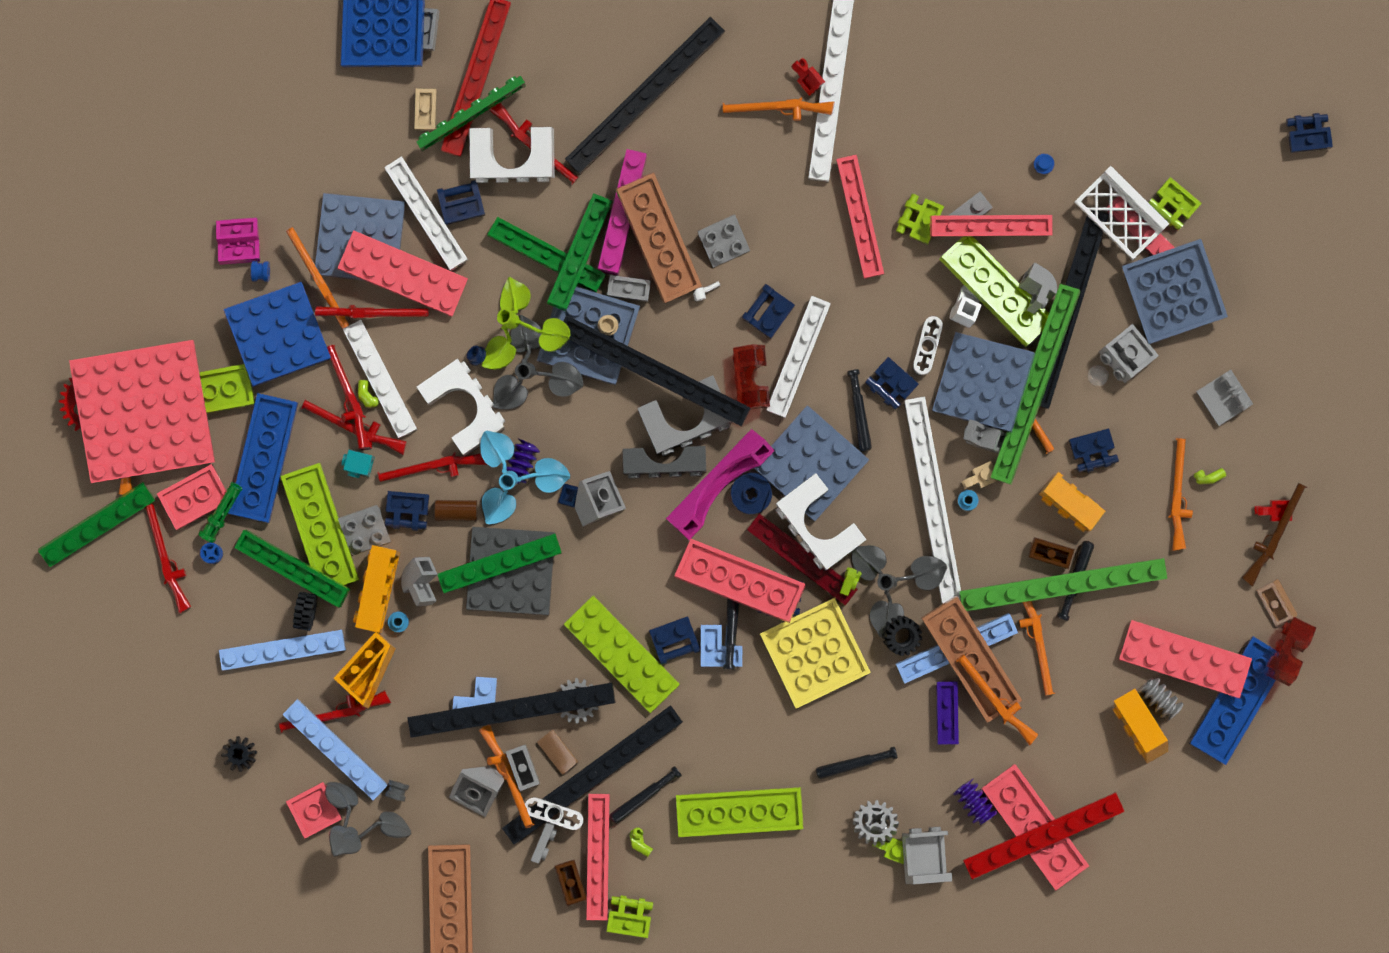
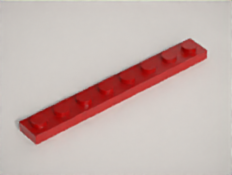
[441,0,511,157]
[963,792,1125,879]

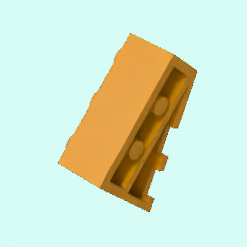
[1039,472,1106,532]
[333,632,396,709]
[1112,689,1168,764]

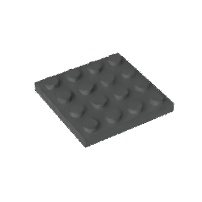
[466,527,555,615]

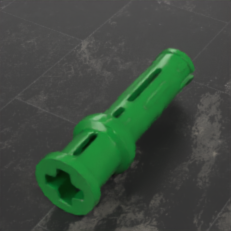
[198,482,242,543]

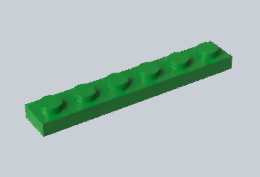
[416,76,526,152]
[547,193,612,311]
[487,217,606,293]
[38,482,155,567]
[234,529,350,608]
[438,534,562,594]

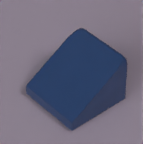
[558,484,578,508]

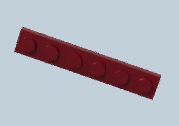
[747,513,858,606]

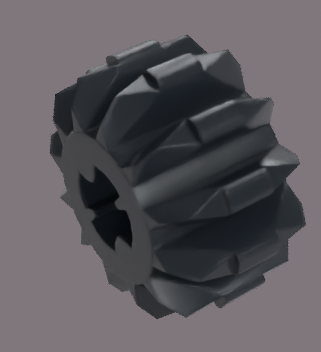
[221,736,258,772]

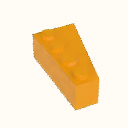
[353,545,400,633]

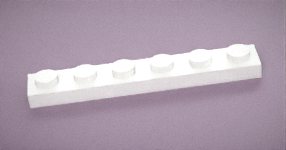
[384,156,468,271]
[766,296,831,418]
[343,320,418,439]

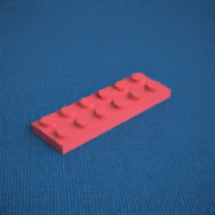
[337,230,468,317]
[675,539,806,623]
[1119,620,1252,698]
[981,764,1089,891]

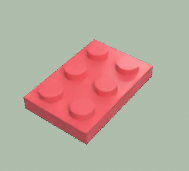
[157,464,227,530]

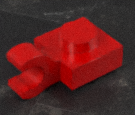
[791,58,825,96]
[1254,500,1292,521]

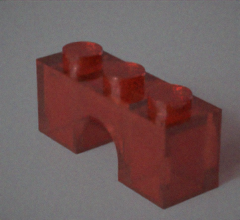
[733,344,770,410]
[1267,617,1316,686]

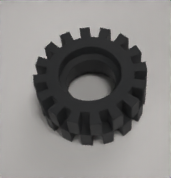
[293,591,317,631]
[882,616,923,656]

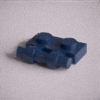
[1286,113,1333,153]
[865,357,919,410]
[1069,428,1119,473]
[385,491,430,531]

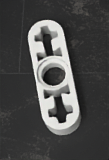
[913,316,943,375]
[525,797,583,830]

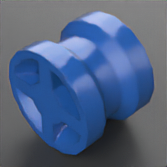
[251,261,270,282]
[200,543,223,564]

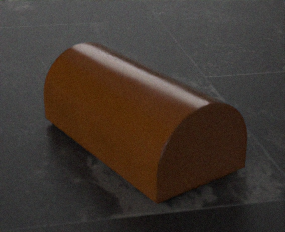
[435,500,477,521]
[1028,537,1075,569]
[555,859,587,906]

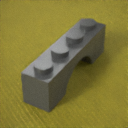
[623,446,706,479]

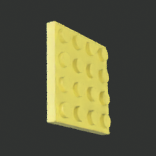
[760,598,871,709]

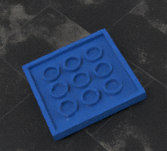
[341,0,425,67]
[224,282,331,387]

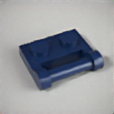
[437,180,485,225]
[741,284,795,339]
[649,616,701,665]

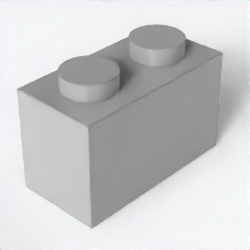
[506,744,541,791]

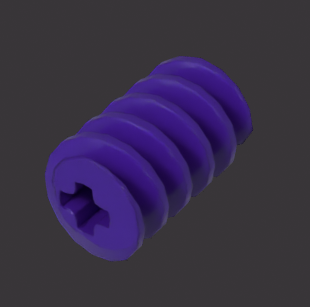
[501,438,540,484]
[953,778,997,825]

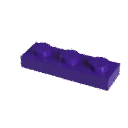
[936,682,959,744]

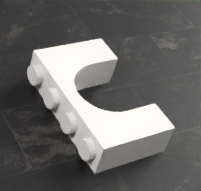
[470,127,555,183]
[417,359,506,456]
[775,474,867,570]

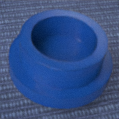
[1034,154,1054,174]

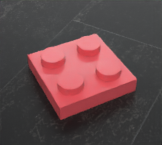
[286,782,343,839]

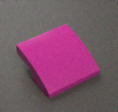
[216,218,260,265]

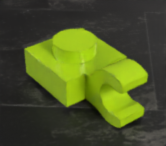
[840,567,862,596]
[872,838,904,864]

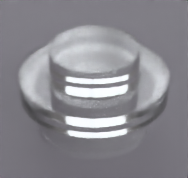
[1088,365,1108,386]

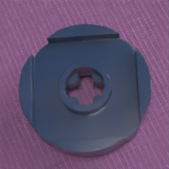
[731,473,772,515]

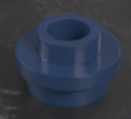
[467,346,486,366]

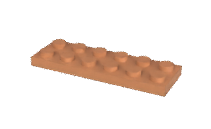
[615,173,702,303]
[921,596,1023,723]
[428,844,473,953]

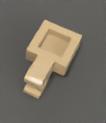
[961,461,997,489]

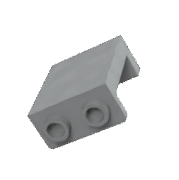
[902,827,952,885]

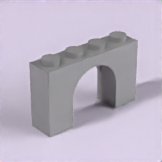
[637,375,733,456]

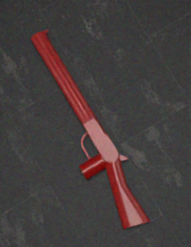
[489,103,578,185]
[315,305,429,318]
[327,345,372,450]
[301,400,407,455]
[378,452,487,482]
[144,504,191,614]
[279,690,391,733]

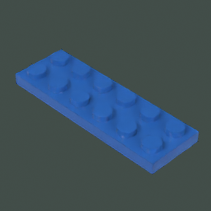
[228,393,298,523]
[1189,636,1289,765]

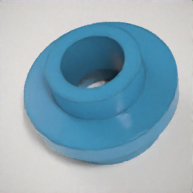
[958,490,979,511]
[388,612,409,633]

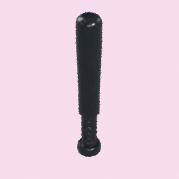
[847,369,872,451]
[1057,541,1094,621]
[723,599,739,672]
[815,747,898,779]
[610,766,682,824]

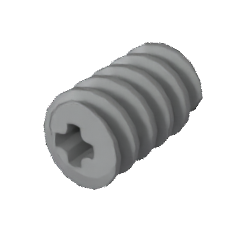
[1137,678,1183,723]

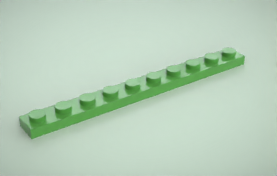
[991,284,1081,485]
[959,558,1168,611]

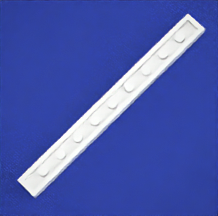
[808,0,854,182]
[904,397,961,604]

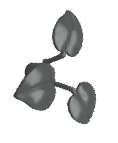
[493,315,584,409]
[852,545,947,638]
[325,782,412,857]

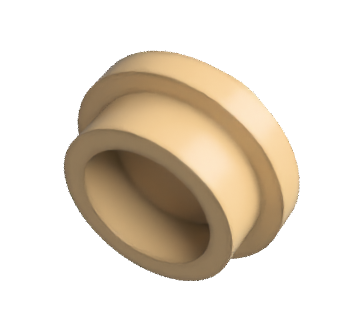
[598,315,618,336]

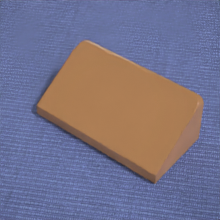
[1256,579,1297,627]
[537,729,579,775]

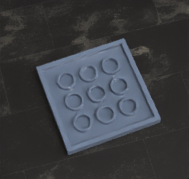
[315,193,406,280]
[1122,239,1228,344]
[537,287,640,385]
[932,332,1035,433]
[754,405,869,522]

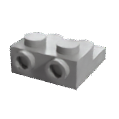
[1099,324,1159,383]

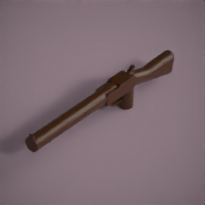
[1242,483,1308,587]

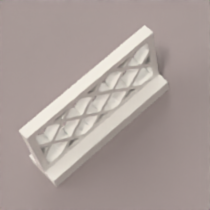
[1074,166,1169,260]

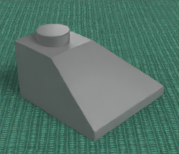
[575,471,626,526]
[449,766,505,817]

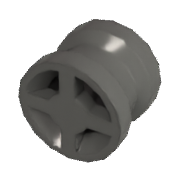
[385,780,409,802]

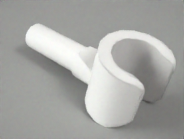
[693,281,720,301]

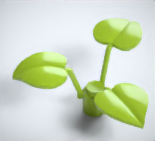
[481,277,570,370]

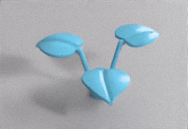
[480,431,570,524]

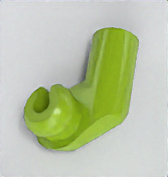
[358,380,378,408]
[1194,468,1226,484]
[630,827,653,857]

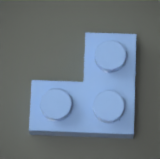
[701,625,742,667]
[453,677,497,709]

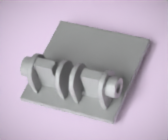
[697,214,750,268]
[1196,370,1253,426]
[338,505,391,555]

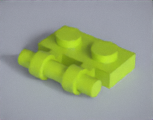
[1148,177,1202,230]
[896,194,944,245]
[607,895,653,938]

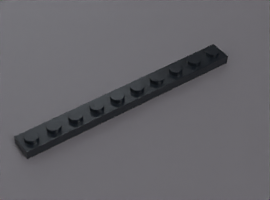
[565,16,725,174]
[1039,211,1109,409]
[563,315,751,427]
[407,682,616,738]
[502,705,683,845]

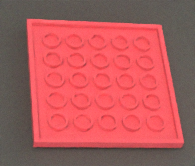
[69,340,215,483]

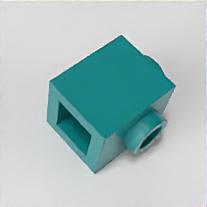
[341,450,375,479]

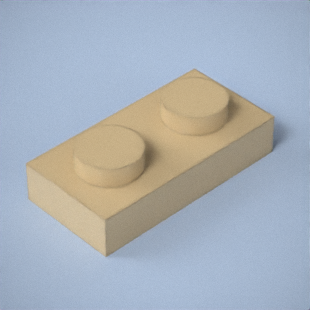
[414,88,437,131]

